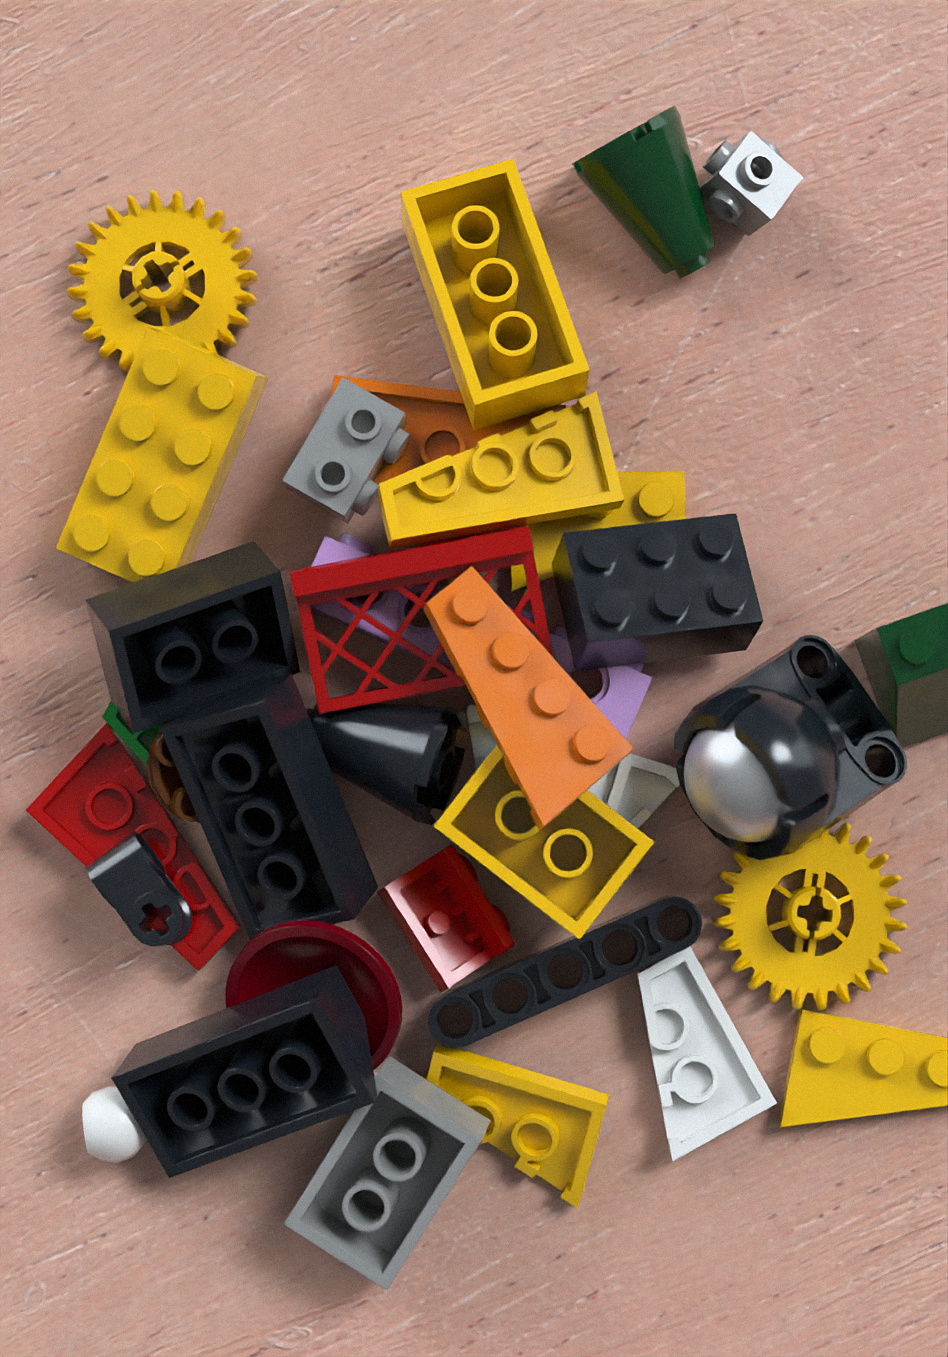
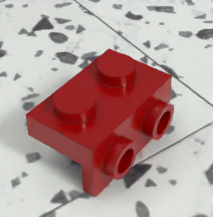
[377,845,515,993]

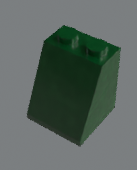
[854,603,948,748]

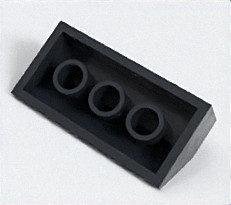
[160,674,378,940]
[111,965,378,1178]

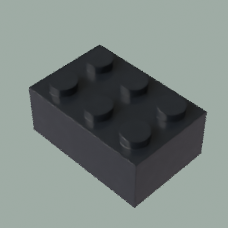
[551,513,763,672]
[86,541,301,733]

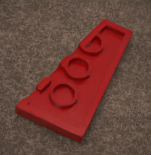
[26,723,241,971]

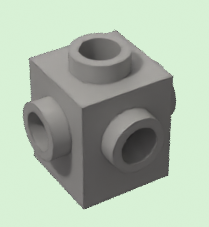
[699,131,803,236]

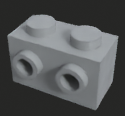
[282,378,410,524]

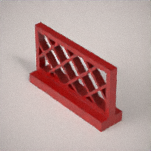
[290,525,554,714]

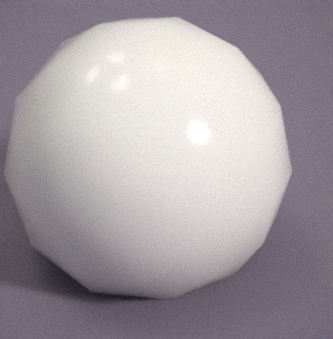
[82,1086,147,1163]

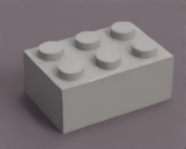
[284,1056,491,1290]

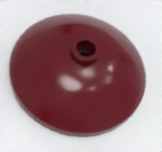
[225,920,403,1071]

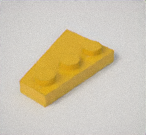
[510,471,686,593]
[778,1008,948,1127]
[427,1042,610,1209]

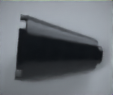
[306,703,468,825]

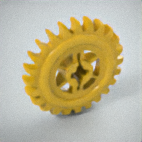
[66,189,258,372]
[712,823,908,1010]

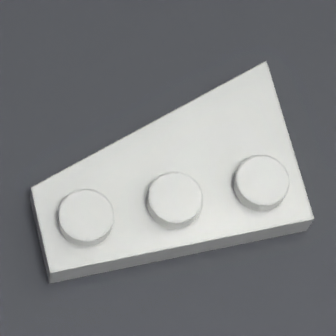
[636,946,777,1162]

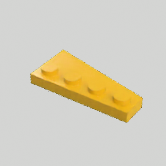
[377,391,624,548]

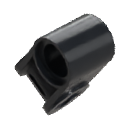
[86,831,193,947]

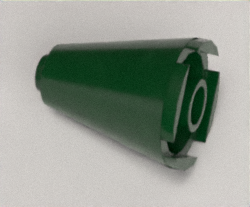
[572,105,715,279]

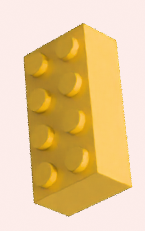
[400,159,590,430]
[56,327,269,583]

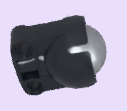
[674,635,907,860]

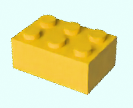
[434,745,654,940]

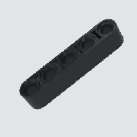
[428,895,702,1048]

